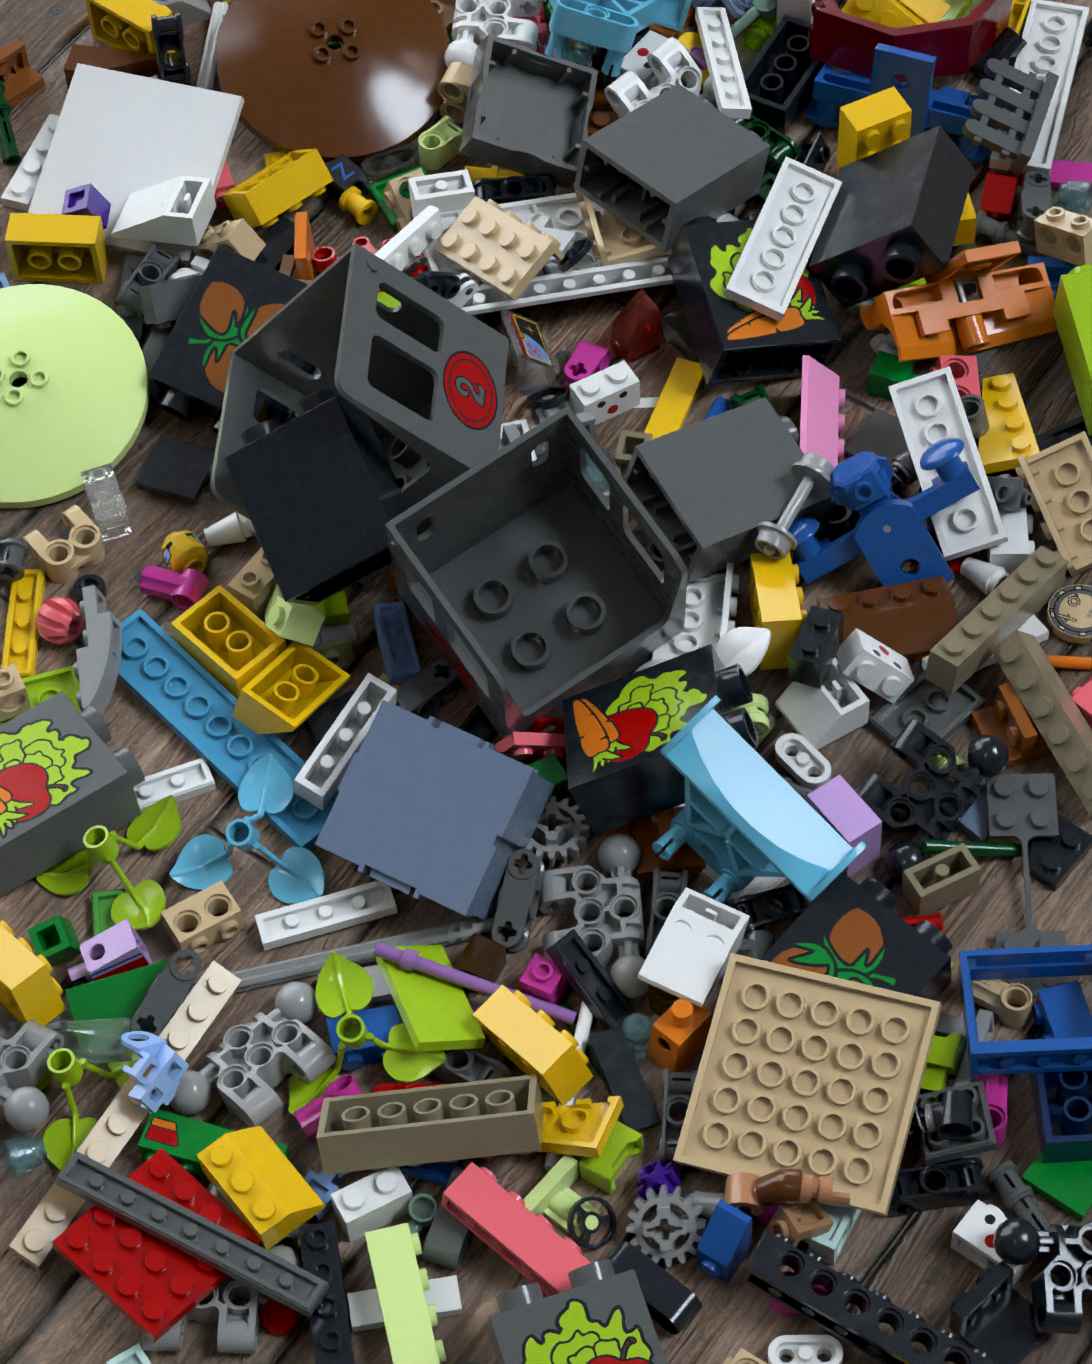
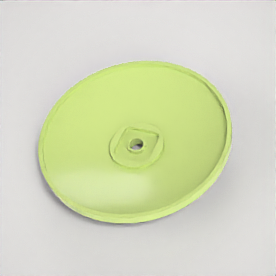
[0,284,150,508]

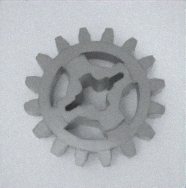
[520,796,590,867]
[626,1184,707,1267]

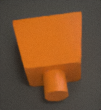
[647,998,713,1072]

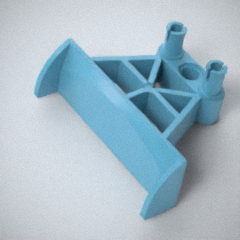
[545,0,692,77]
[652,695,867,903]

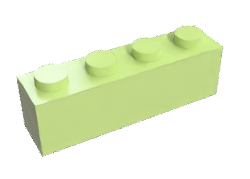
[365,1223,447,1364]

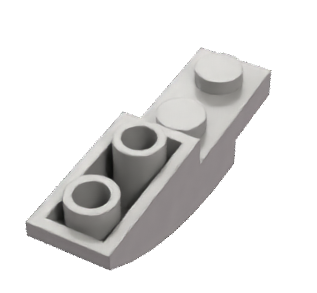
[74,585,122,717]

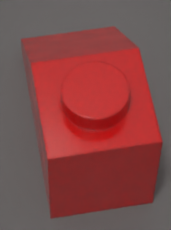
[980,171,1020,219]

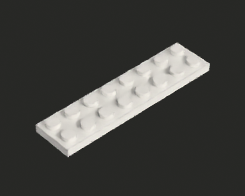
[989,0,1090,176]

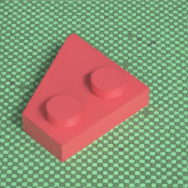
[493,732,566,762]

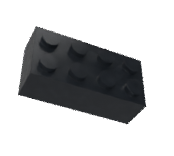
[743,15,825,135]

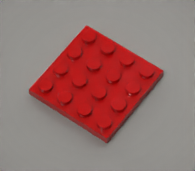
[52,1148,263,1343]

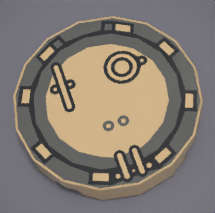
[1047,584,1092,644]

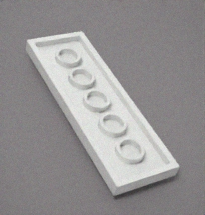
[723,156,842,322]
[888,366,1008,561]

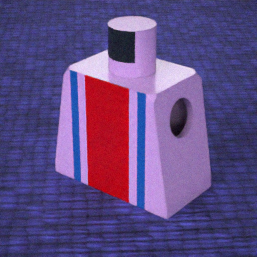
[68,919,153,986]

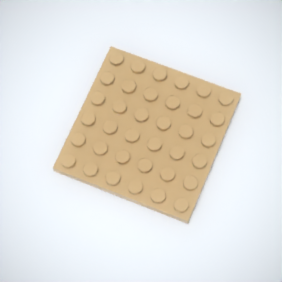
[673,953,942,1217]

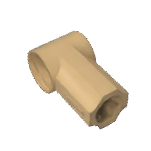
[971,979,1033,1028]

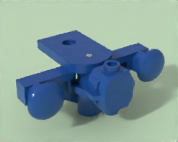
[788,438,980,587]

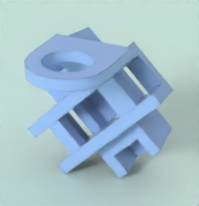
[121,1031,190,1113]

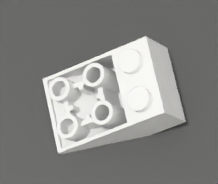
[111,176,216,246]
[637,887,750,1008]

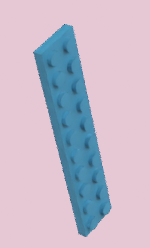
[117,608,338,850]

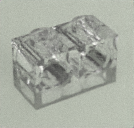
[80,463,133,542]

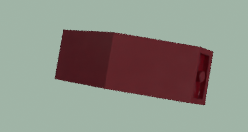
[808,0,1012,83]

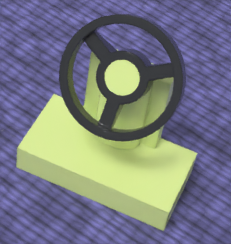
[523,1154,616,1248]

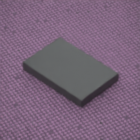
[867,671,986,745]

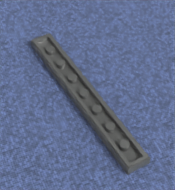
[56,1151,329,1318]

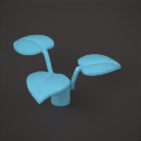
[169,753,325,904]

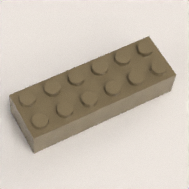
[316,1074,544,1175]

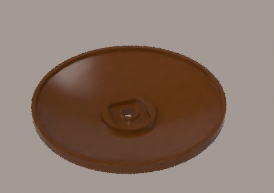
[216,0,450,163]

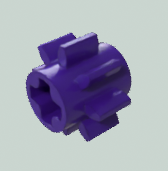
[636,1160,681,1200]

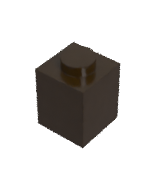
[455,932,507,996]

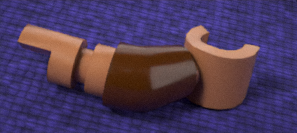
[724,1168,850,1216]

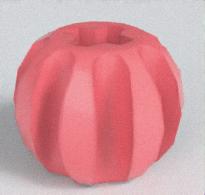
[35,597,85,645]

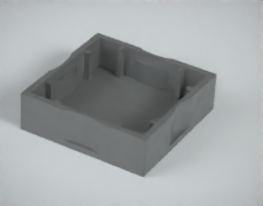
[459,34,598,189]

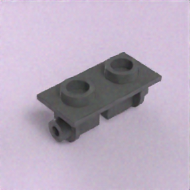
[987,476,1033,512]

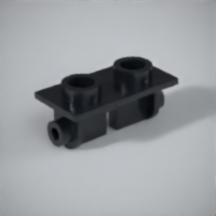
[796,133,831,173]

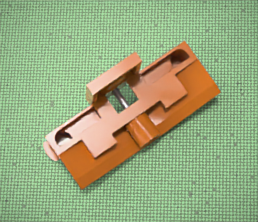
[860,240,1058,362]

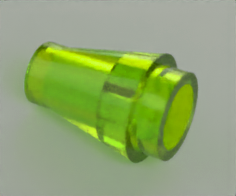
[744,16,777,51]

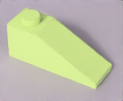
[264,583,325,646]

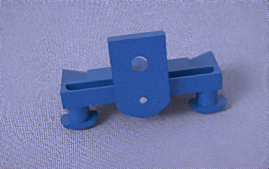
[805,43,998,164]

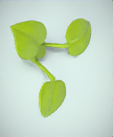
[35,795,181,931]
[288,952,446,1116]
[20,1046,140,1172]

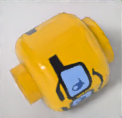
[160,530,208,573]

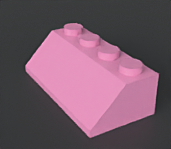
[799,355,845,481]

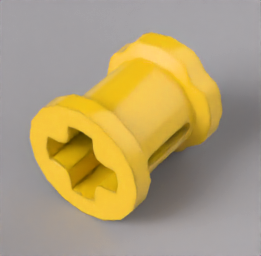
[338,186,378,225]

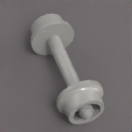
[754,453,834,560]

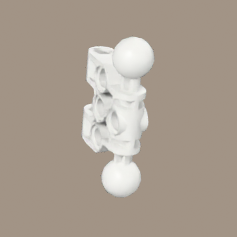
[444,0,542,68]
[605,37,718,118]

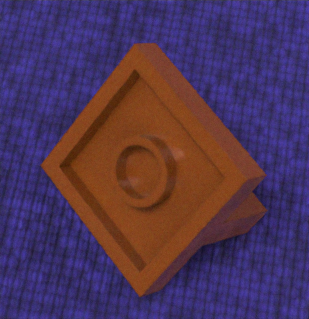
[0,39,45,107]
[970,682,1053,769]
[633,807,706,879]

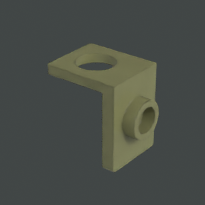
[306,636,353,666]

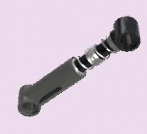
[822,394,989,541]

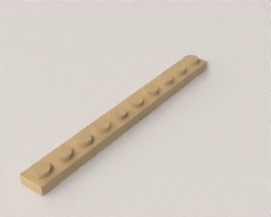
[7,960,242,1269]

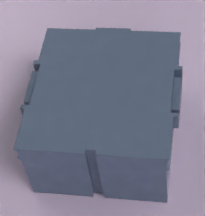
[315,700,555,920]

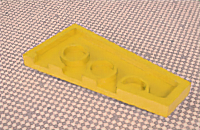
[978,373,1040,474]
[538,1096,624,1158]

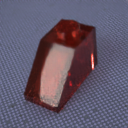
[610,289,660,365]

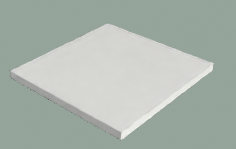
[28,63,245,265]

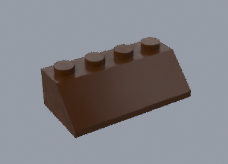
[817,576,958,660]

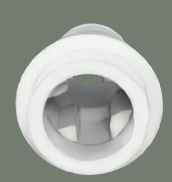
[204,512,254,547]
[960,557,1009,596]

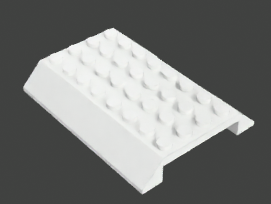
[408,169,674,315]

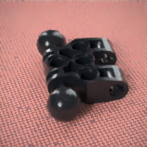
[855,719,1009,884]
[993,1218,1092,1334]

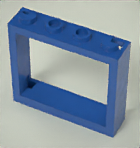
[958,944,1092,1076]

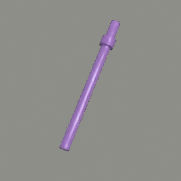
[373,942,577,1026]

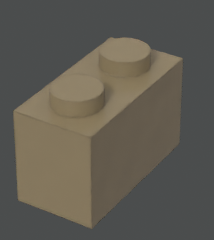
[901,843,981,916]

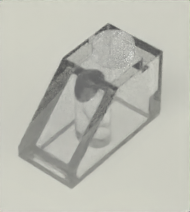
[60,1017,133,1063]

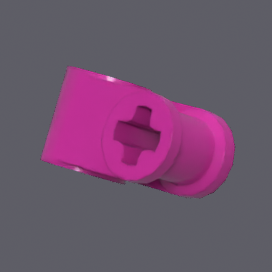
[564,340,611,391]

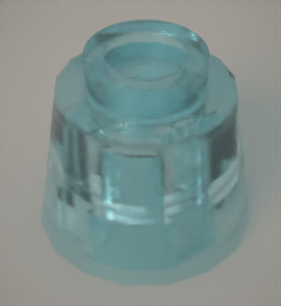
[1058,180,1092,215]
[622,1013,653,1058]
[2,1134,47,1178]

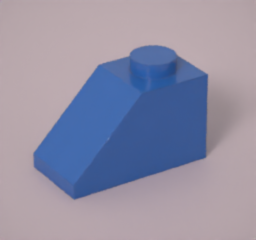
[697,1199,752,1283]

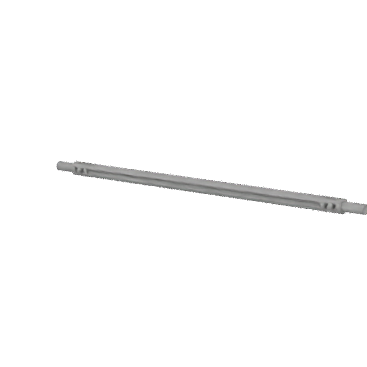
[0,917,495,1040]

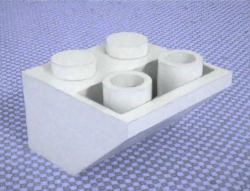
[775,657,870,750]

